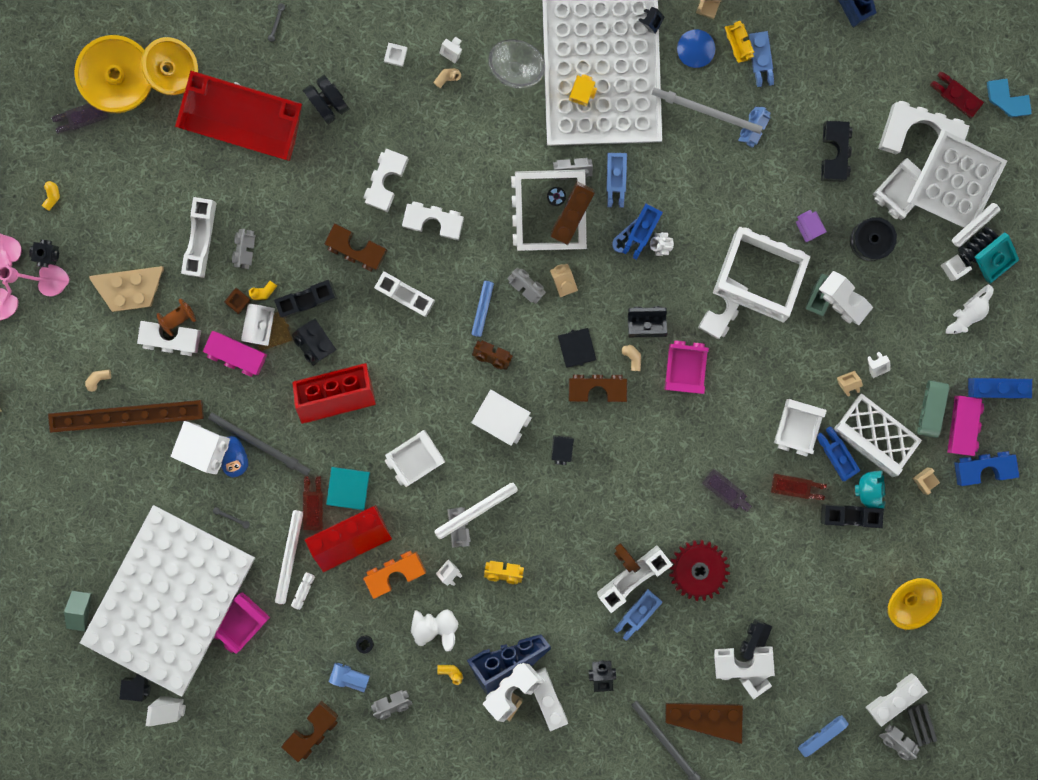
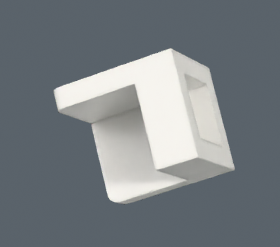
[941,254,972,281]
[739,677,772,699]

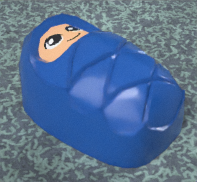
[221,436,248,478]

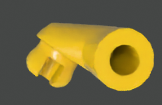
[42,181,60,211]
[249,281,277,301]
[437,665,463,685]

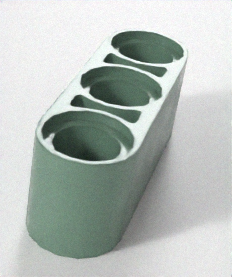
[917,380,949,438]

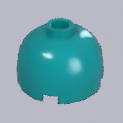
[855,470,885,509]

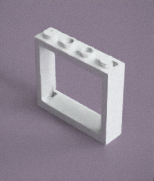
[511,170,587,251]
[713,227,810,323]

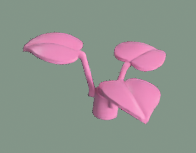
[0,234,70,321]

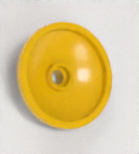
[141,37,198,95]
[888,578,942,630]

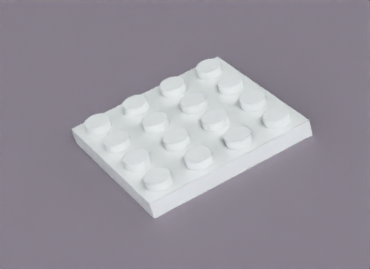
[907,130,1007,228]

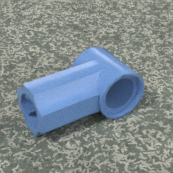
[329,663,370,692]

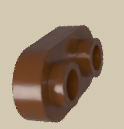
[614,543,641,573]

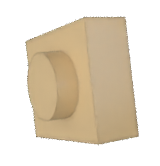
[550,264,578,297]

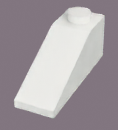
[146,696,186,726]

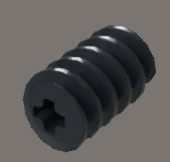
[958,227,999,268]

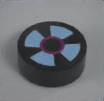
[547,187,566,207]

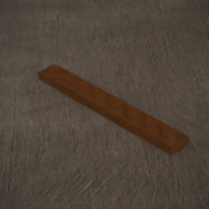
[48,400,204,433]

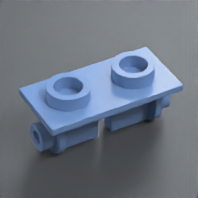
[738,107,771,147]

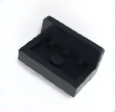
[628,306,667,338]
[292,319,337,366]
[740,619,772,660]

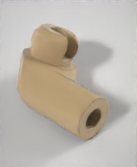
[433,68,461,88]
[622,345,641,371]
[85,370,111,392]

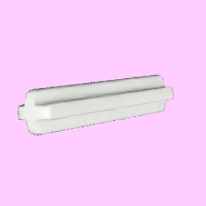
[952,203,1000,247]

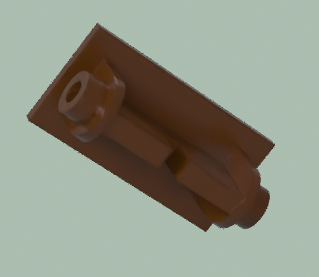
[472,340,513,370]

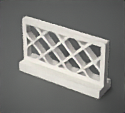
[834,393,922,477]

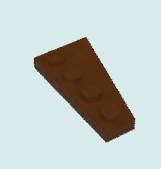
[665,703,743,744]

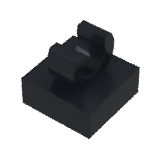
[639,7,665,34]

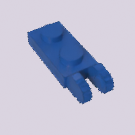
[622,204,663,260]
[817,427,860,481]

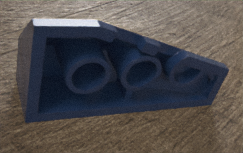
[467,634,551,695]

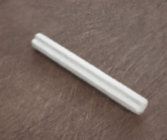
[435,483,518,539]
[275,510,304,604]

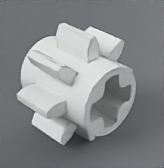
[650,232,674,256]

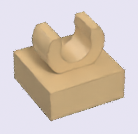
[837,371,863,396]

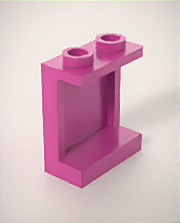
[664,341,709,394]
[214,592,270,654]

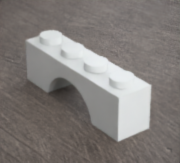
[181,197,217,278]

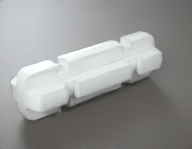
[291,572,315,610]

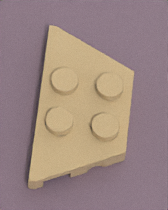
[89,266,164,312]

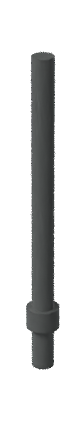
[208,413,311,476]
[631,700,701,780]

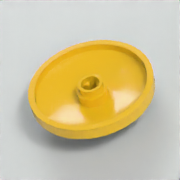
[74,35,152,113]

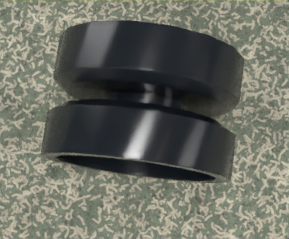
[303,75,349,125]
[850,217,897,261]

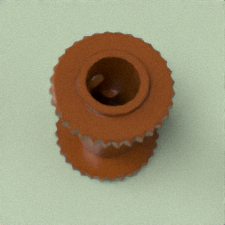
[157,299,196,336]

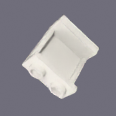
[873,158,922,220]
[471,389,532,446]
[774,399,827,457]
[171,421,230,474]
[385,430,445,487]

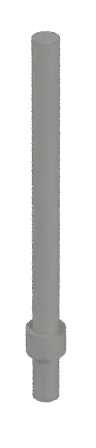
[651,87,763,134]

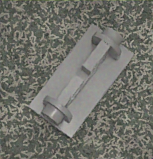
[553,158,593,180]
[232,229,256,269]
[507,267,546,304]
[448,507,471,548]
[371,690,413,720]
[879,724,919,760]

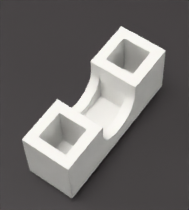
[364,149,409,212]
[402,202,464,241]
[374,271,435,317]
[819,271,873,325]
[698,277,748,339]
[137,321,201,356]
[715,646,775,680]
[483,663,544,722]
[534,667,568,731]
[866,673,928,727]

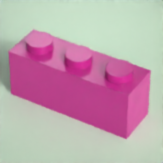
[203,331,268,377]
[947,396,984,456]

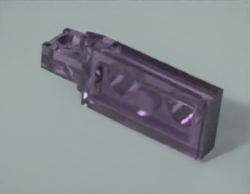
[702,468,752,512]

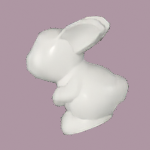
[411,609,458,651]

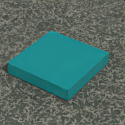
[975,232,1019,284]
[326,467,370,510]

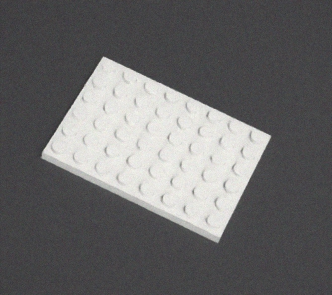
[542,0,662,146]
[80,505,255,697]

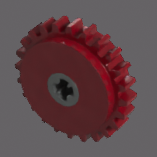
[669,540,730,601]

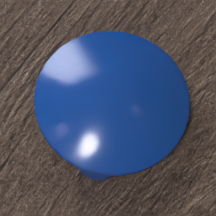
[677,29,715,68]

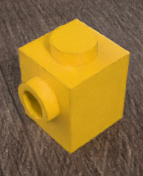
[569,74,597,107]

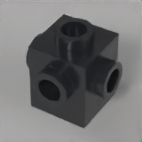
[29,239,60,268]
[589,660,616,692]

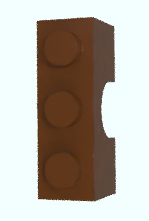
[551,181,595,245]
[324,223,388,272]
[569,375,627,402]
[281,701,338,762]

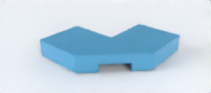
[987,79,1032,118]

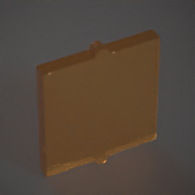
[258,312,292,351]

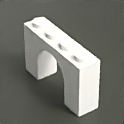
[878,101,969,154]
[597,545,673,613]

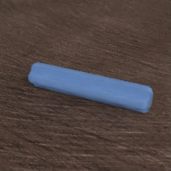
[472,281,494,337]

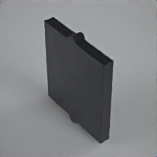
[558,328,596,368]

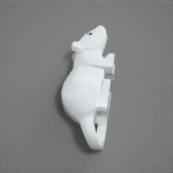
[946,284,994,334]

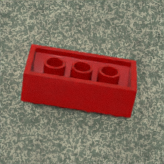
[292,363,376,424]
[305,505,392,572]

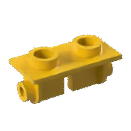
[724,21,755,63]
[484,560,524,584]

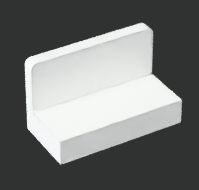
[241,304,275,346]

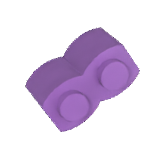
[795,210,827,242]

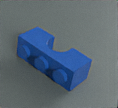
[968,378,1032,398]
[954,451,1019,486]

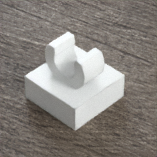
[439,37,462,63]
[384,42,408,67]
[868,352,890,378]
[436,560,462,586]

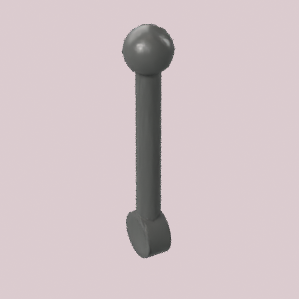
[268,3,285,42]
[213,507,250,529]

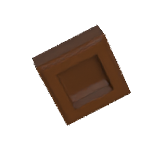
[224,288,251,314]

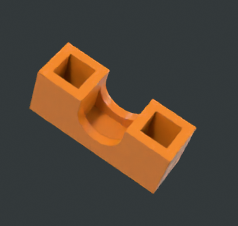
[363,550,426,599]

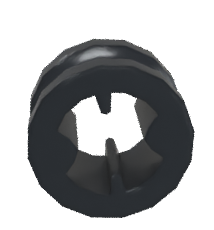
[356,635,374,654]

